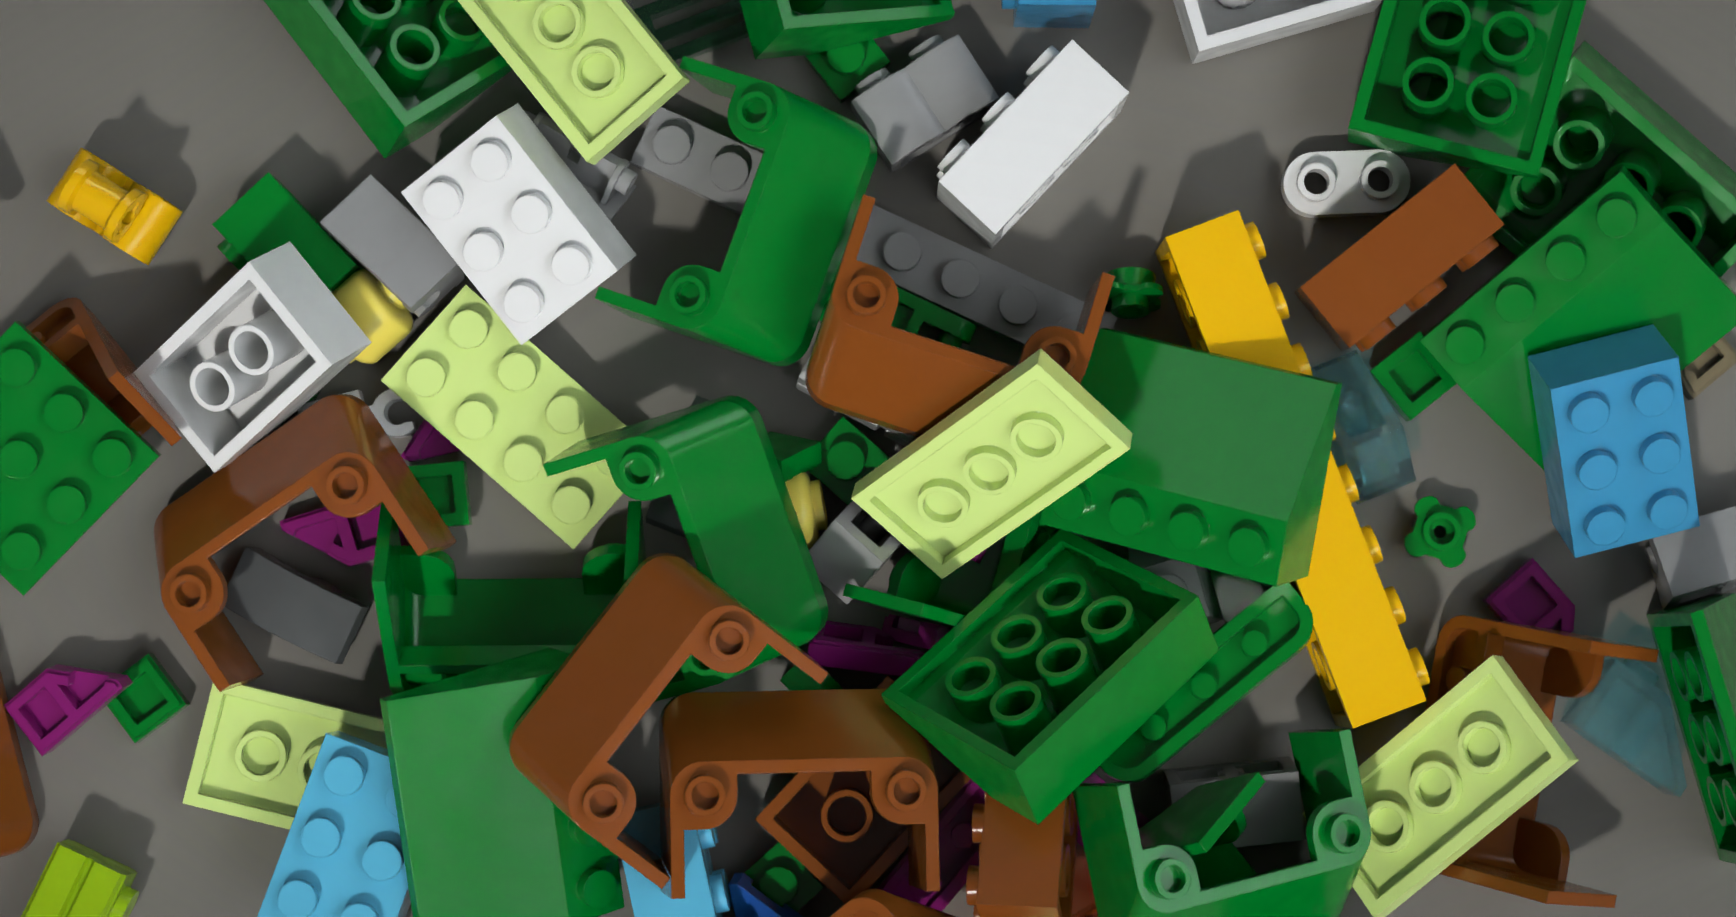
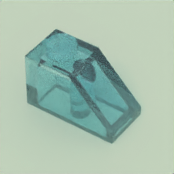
[1311,350,1416,505]
[1560,659,1687,797]

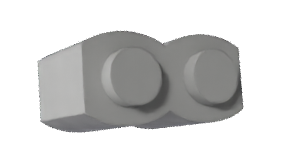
[851,34,1000,173]

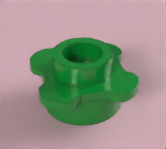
[1105,267,1163,319]
[1404,496,1476,568]

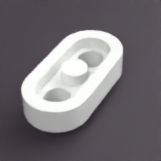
[1281,149,1411,218]

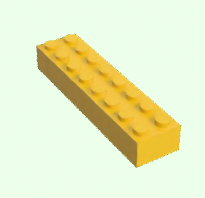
[1155,210,1430,729]

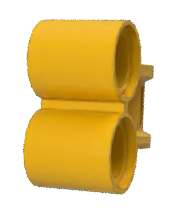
[46,147,183,265]

